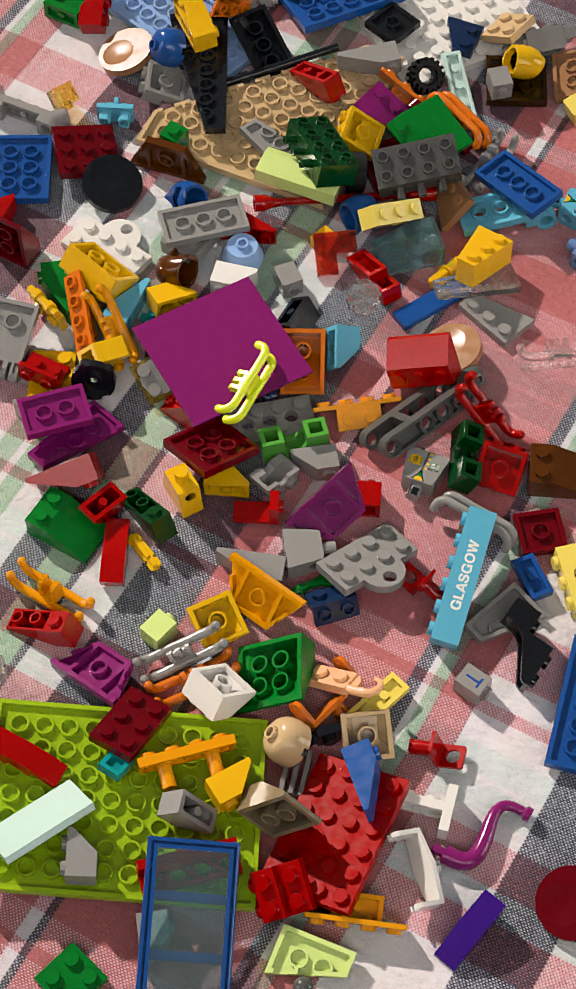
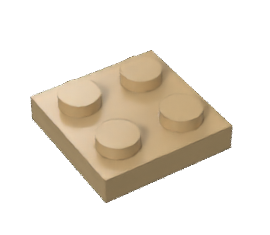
[481,12,536,44]

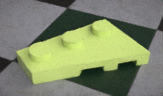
[264,924,357,979]

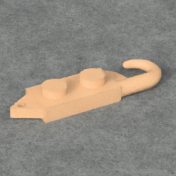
[308,664,384,698]

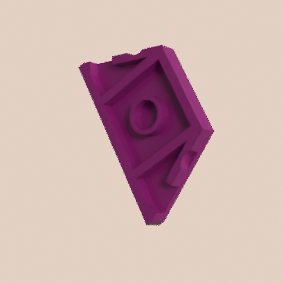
[285,462,366,541]
[50,641,134,707]

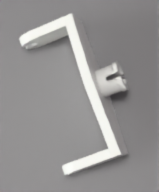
[386,827,445,913]

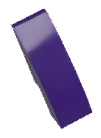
[434,889,506,972]

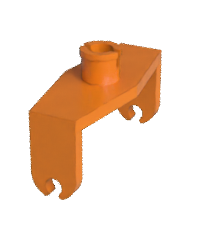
[289,655,362,729]

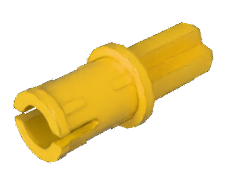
[428,256,458,288]

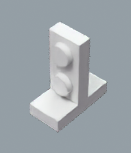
[400,783,459,840]

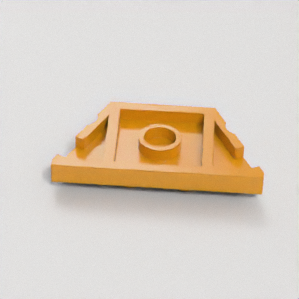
[229,552,307,630]

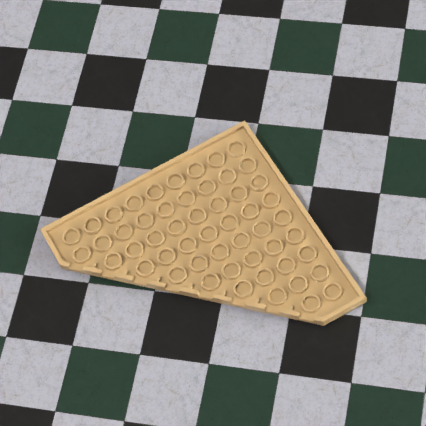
[136,44,404,210]

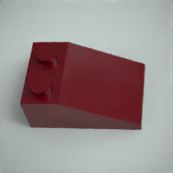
[0,216,41,269]

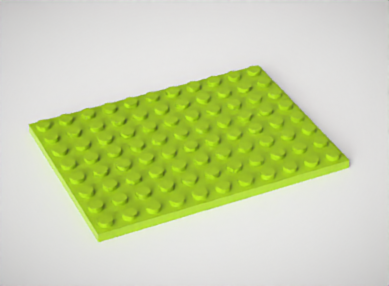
[0,698,268,912]

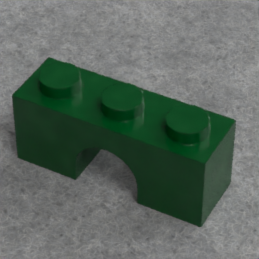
[447,419,485,494]

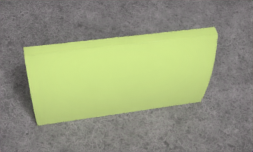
[254,147,342,206]

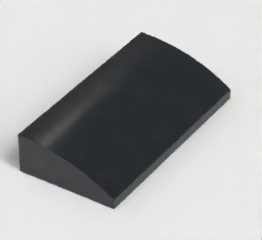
[229,4,297,78]

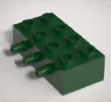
[283,116,360,188]

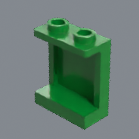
[43,0,84,29]

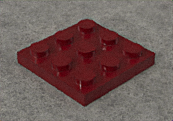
[51,124,118,179]
[163,416,259,479]

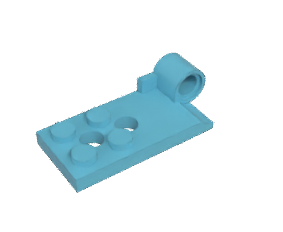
[459,192,557,237]

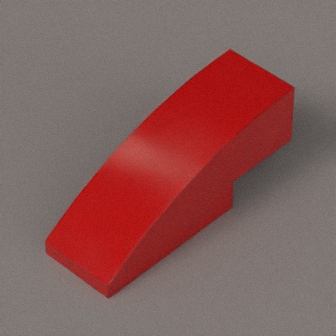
[347,249,402,306]
[99,518,130,587]

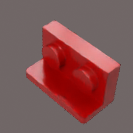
[17,352,71,390]

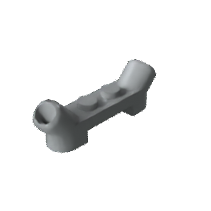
[0,85,71,135]

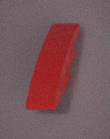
[0,726,68,788]

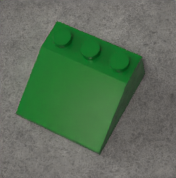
[386,94,474,154]

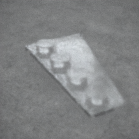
[432,263,522,300]

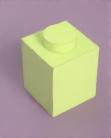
[139,609,178,650]

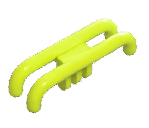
[214,341,276,424]

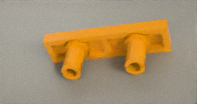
[136,733,236,792]

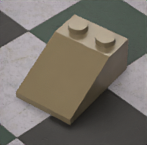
[236,781,322,839]

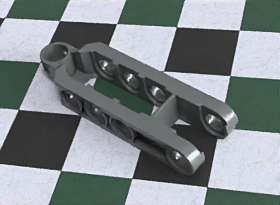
[359,366,486,459]

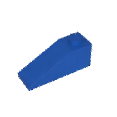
[340,738,382,823]

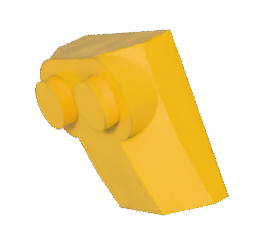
[186,589,249,649]

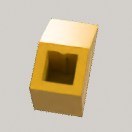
[76,335,131,366]

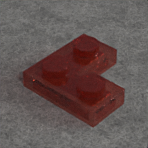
[312,230,357,277]

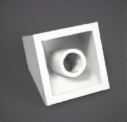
[182,663,256,722]

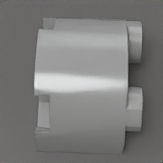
[249,453,300,497]

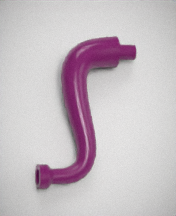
[431,800,534,871]

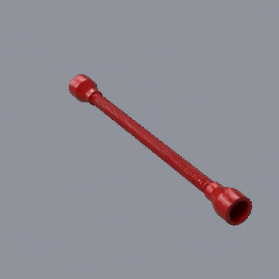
[253,187,437,212]

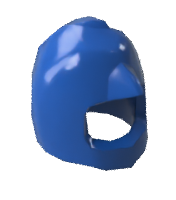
[164,180,208,207]
[339,194,378,237]

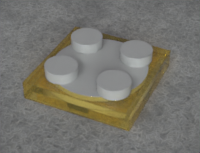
[129,357,173,406]

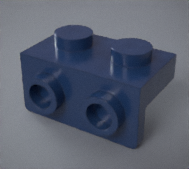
[304,586,360,627]

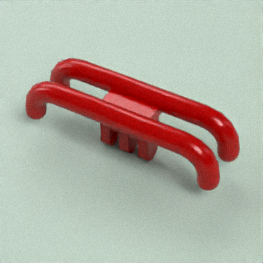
[454,371,525,448]

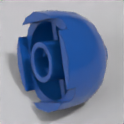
[149,27,186,68]

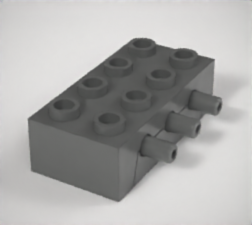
[371,133,462,201]

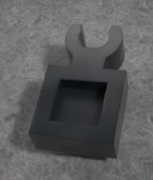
[304,722,342,749]

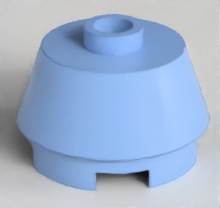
[221,233,264,270]

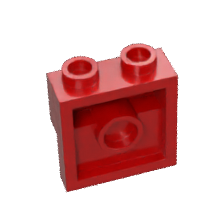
[477,439,529,497]
[248,858,317,924]

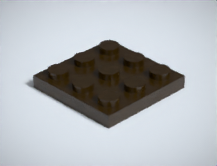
[485,55,547,107]

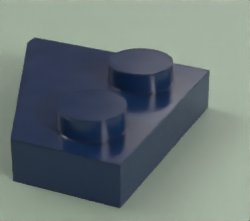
[447,16,484,59]

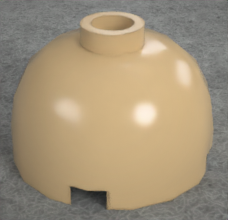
[263,716,312,768]

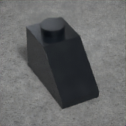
[277,296,321,329]

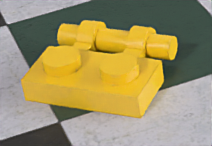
[26,285,69,332]

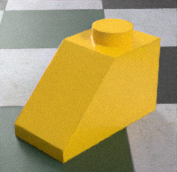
[146,282,197,317]
[203,466,250,498]
[204,757,251,814]

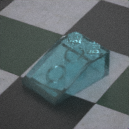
[372,216,446,275]

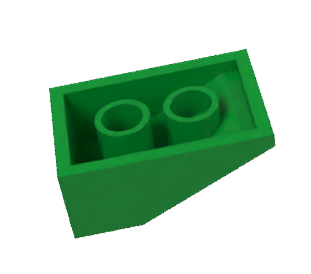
[25,486,106,564]

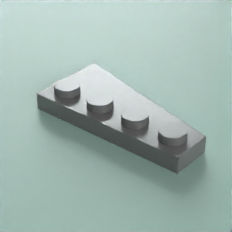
[240,118,291,155]

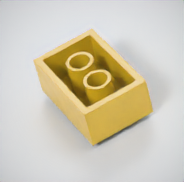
[59,242,139,303]

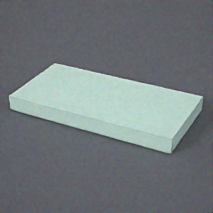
[0,779,95,865]

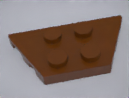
[131,136,206,185]

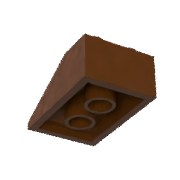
[527,443,576,499]

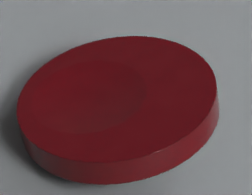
[535,865,576,942]

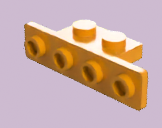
[312,393,402,432]
[304,893,408,935]

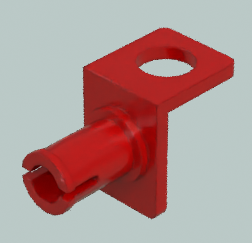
[402,562,444,602]
[408,731,467,770]

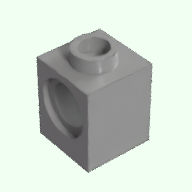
[273,261,303,299]

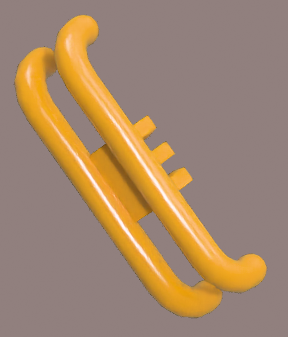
[80,284,139,372]

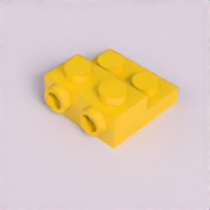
[335,105,386,161]

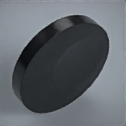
[82,155,143,214]

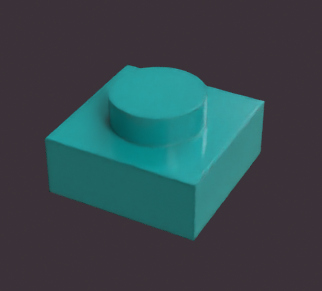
[98,752,134,782]

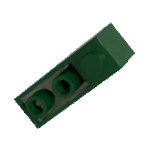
[124,487,178,545]

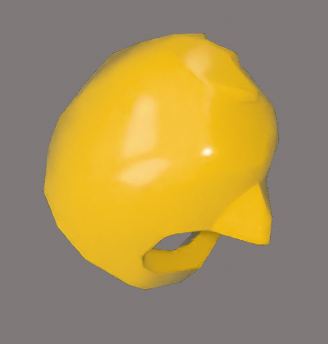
[502,44,546,80]

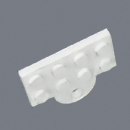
[60,215,152,276]

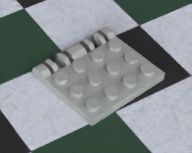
[0,297,41,383]

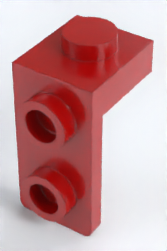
[233,490,284,525]

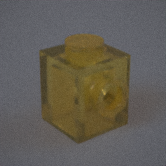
[46,80,80,110]

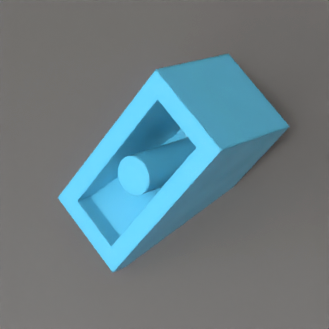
[326,324,362,371]

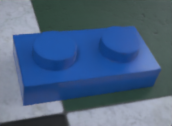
[511,553,553,602]

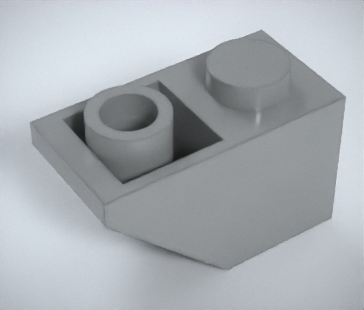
[60,826,98,886]

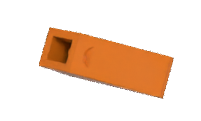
[210,0,252,17]

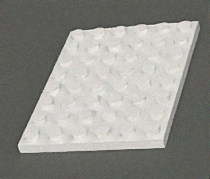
[355,0,539,91]

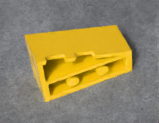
[173,0,219,53]
[455,225,513,288]

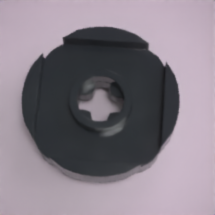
[71,359,116,400]

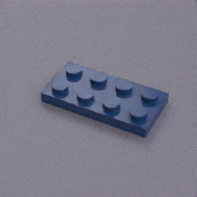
[474,150,563,220]

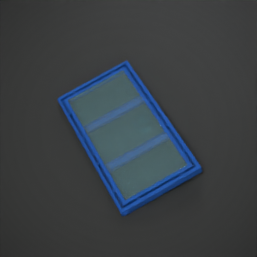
[135,836,240,989]

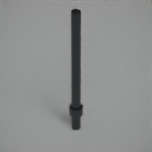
[227,43,340,87]

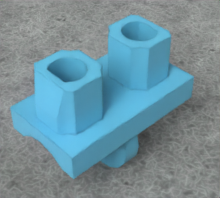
[97,97,135,128]

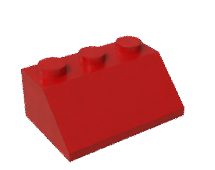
[386,332,461,389]

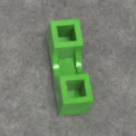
[258,416,329,463]

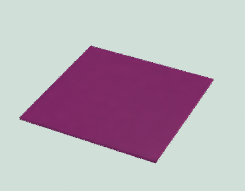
[132,277,313,427]

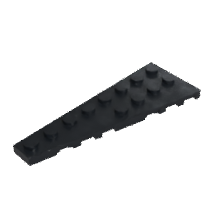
[170,12,228,134]

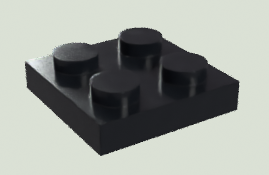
[365,2,421,44]

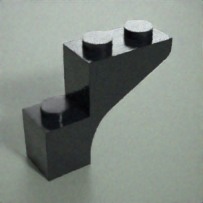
[500,597,554,692]

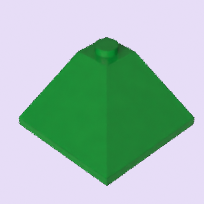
[237,632,315,715]

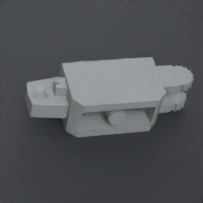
[508,23,576,57]

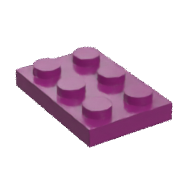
[16,383,94,440]

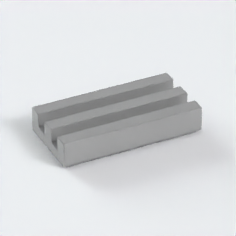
[279,750,313,798]

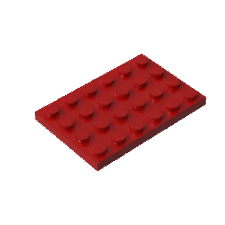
[263,753,411,917]

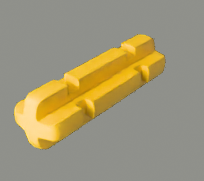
[129,533,162,572]

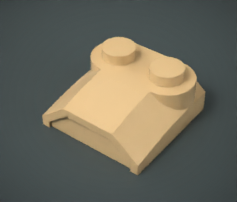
[340,708,395,760]

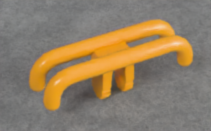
[6,557,95,623]

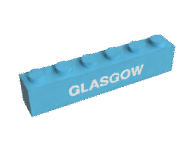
[426,505,497,651]

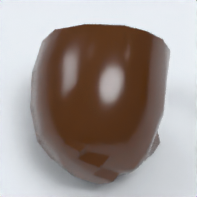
[156,248,198,288]

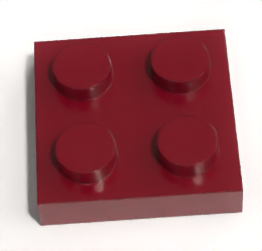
[512,507,568,556]

